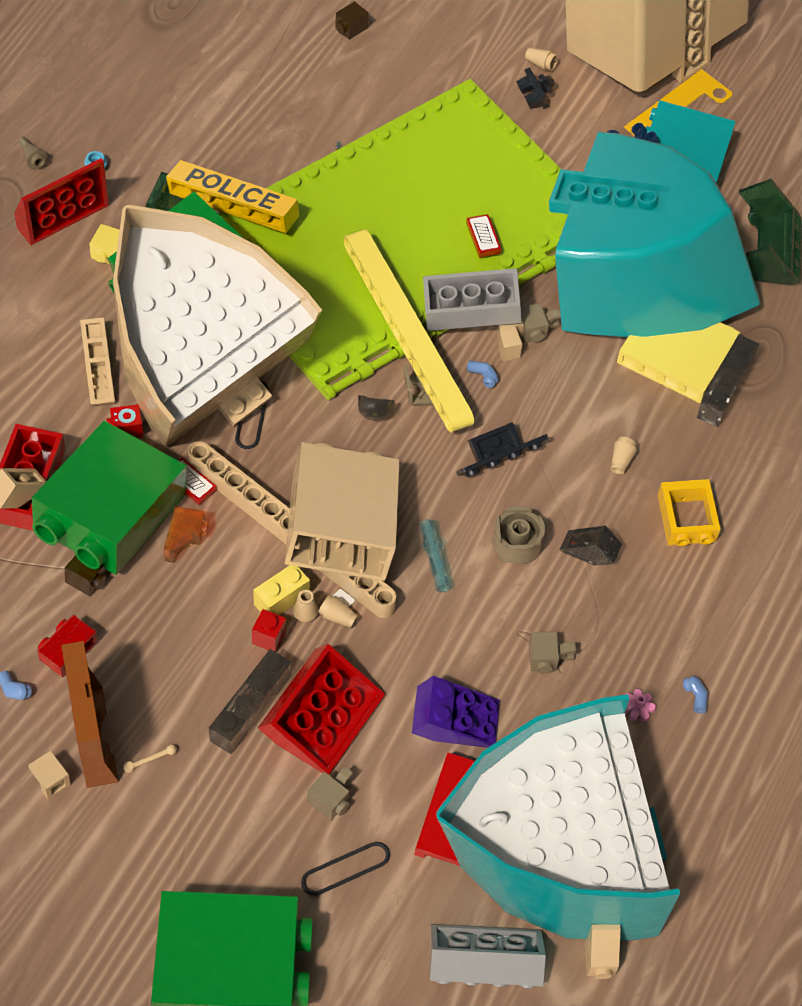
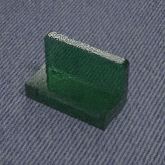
[146,172,184,211]

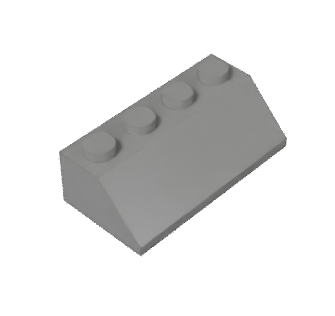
[429,924,546,988]

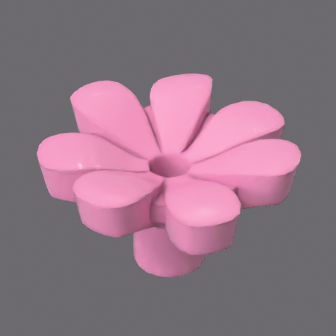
[624,689,656,722]

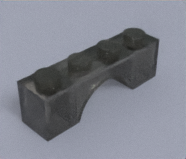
[697,334,759,427]
[209,649,292,754]

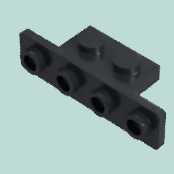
[456,422,548,477]

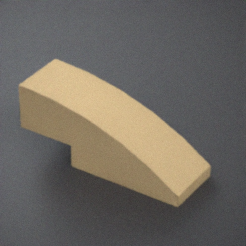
[497,317,524,362]

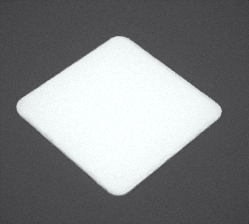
[332,589,355,607]

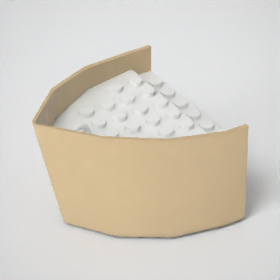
[113,205,322,447]

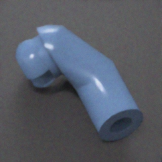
[467,360,498,388]
[0,671,32,700]
[683,676,708,714]

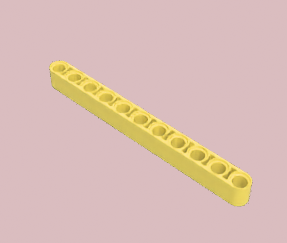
[343,229,474,433]

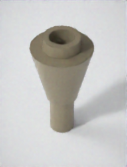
[18,137,48,170]

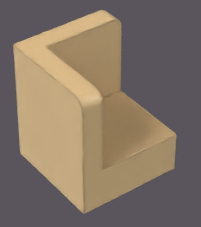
[29,751,71,800]

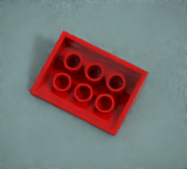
[14,158,109,245]
[258,644,385,775]

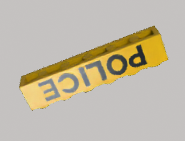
[166,160,299,233]

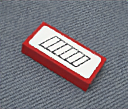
[466,214,501,258]
[178,458,217,506]

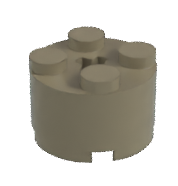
[492,506,545,564]

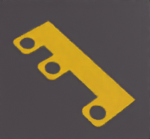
[624,69,733,136]

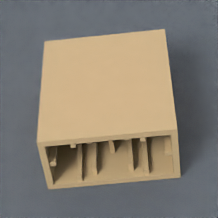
[284,442,399,581]

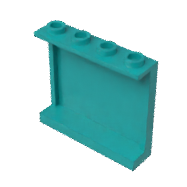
[644,100,736,184]

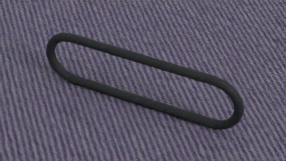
[235,380,269,449]
[301,842,390,896]

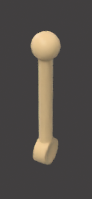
[123,744,177,773]

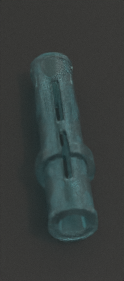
[419,519,452,592]

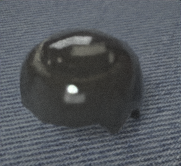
[358,395,394,421]

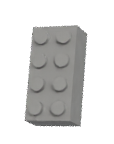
[423,268,521,331]

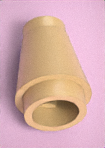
[525,47,558,71]
[610,437,637,474]
[293,590,318,622]
[318,595,358,628]

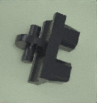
[516,67,555,109]

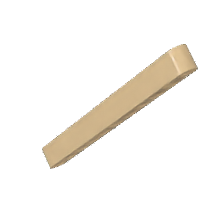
[188,441,396,618]

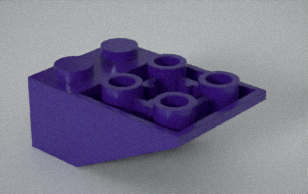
[412,675,500,748]

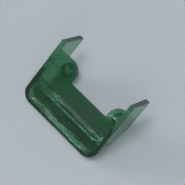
[739,178,802,285]

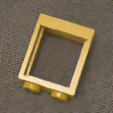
[657,479,721,546]

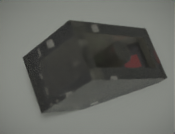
[559,525,622,566]

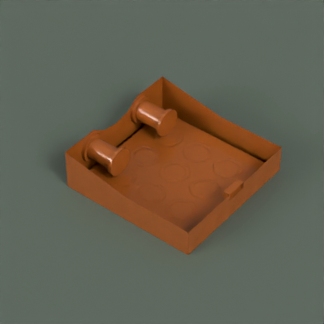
[62,641,119,788]

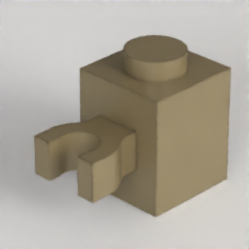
[521,303,561,343]
[529,632,576,674]
[307,767,353,821]

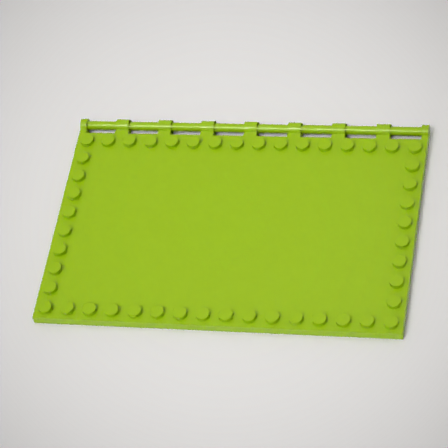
[219,79,568,400]

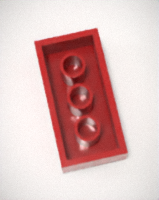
[0,424,66,531]

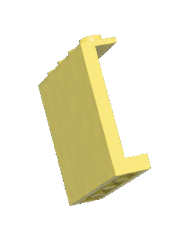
[617,322,740,403]

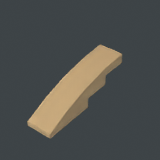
[80,317,115,406]

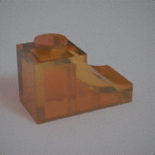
[164,506,209,563]

